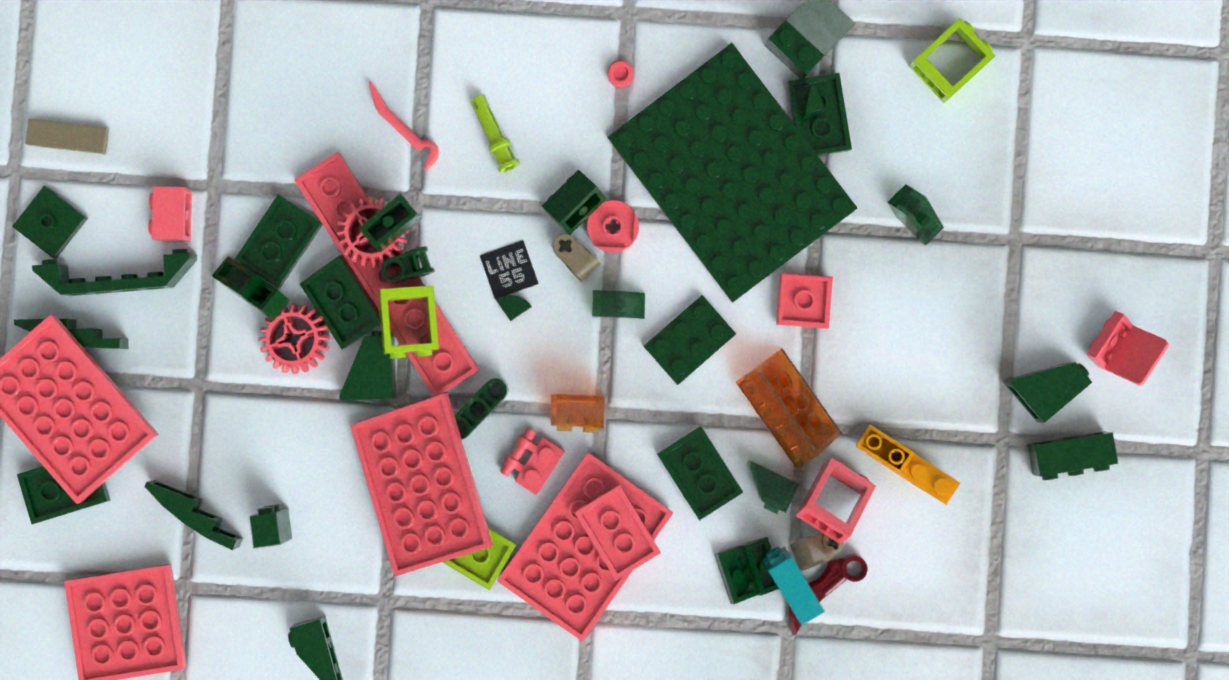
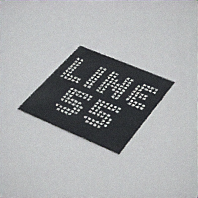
[480,240,539,299]

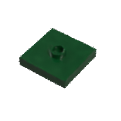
[12,186,88,259]

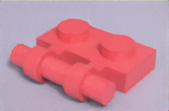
[500,427,565,495]

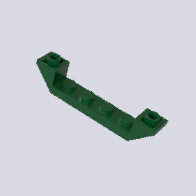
[32,249,197,296]

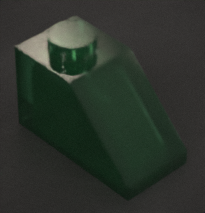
[887,184,944,245]
[592,290,645,319]
[747,460,799,514]

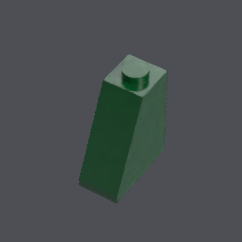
[339,331,396,400]
[1003,362,1093,423]

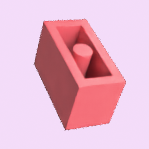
[148,187,192,242]

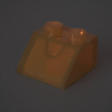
[551,394,605,433]

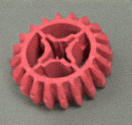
[337,196,409,268]
[258,303,331,374]

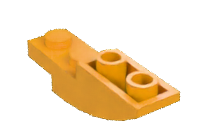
[856,425,960,505]

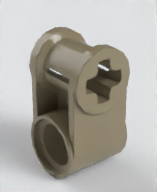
[553,234,601,283]
[790,533,844,571]

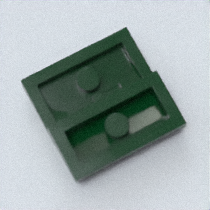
[714,537,779,604]

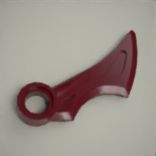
[789,554,868,635]

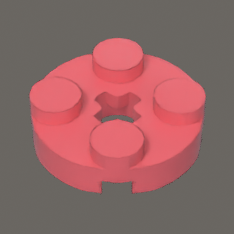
[587,200,639,253]

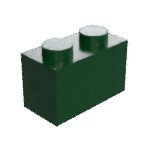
[542,169,607,235]
[359,193,422,252]
[249,504,292,548]

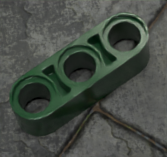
[455,378,509,440]

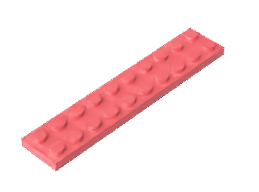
[294,152,480,397]

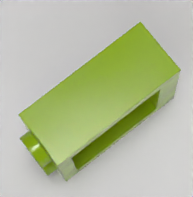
[909,18,995,103]
[378,285,439,359]

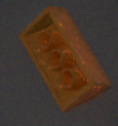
[736,349,842,468]

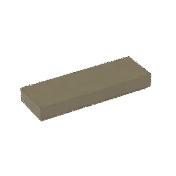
[25,119,109,155]

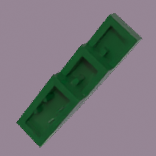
[14,318,129,349]
[144,480,243,550]

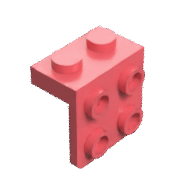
[1087,311,1169,386]

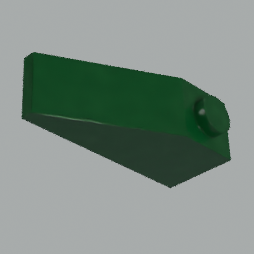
[288,616,343,680]

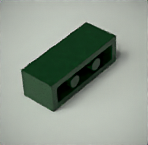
[1027,431,1118,480]

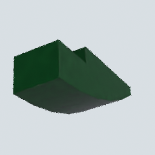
[212,256,290,321]

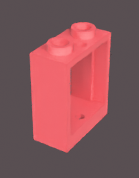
[795,458,876,544]

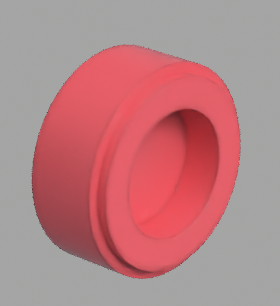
[608,60,634,88]

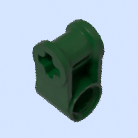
[381,246,435,283]

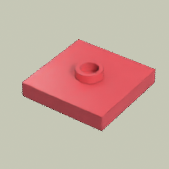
[776,272,833,329]

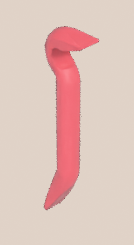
[369,81,439,170]

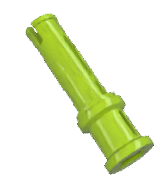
[470,94,520,173]

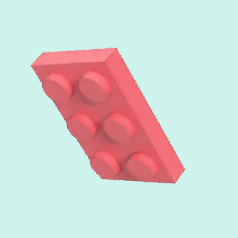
[574,484,661,580]

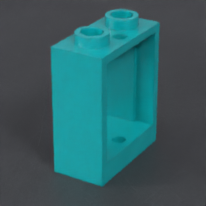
[762,546,825,625]

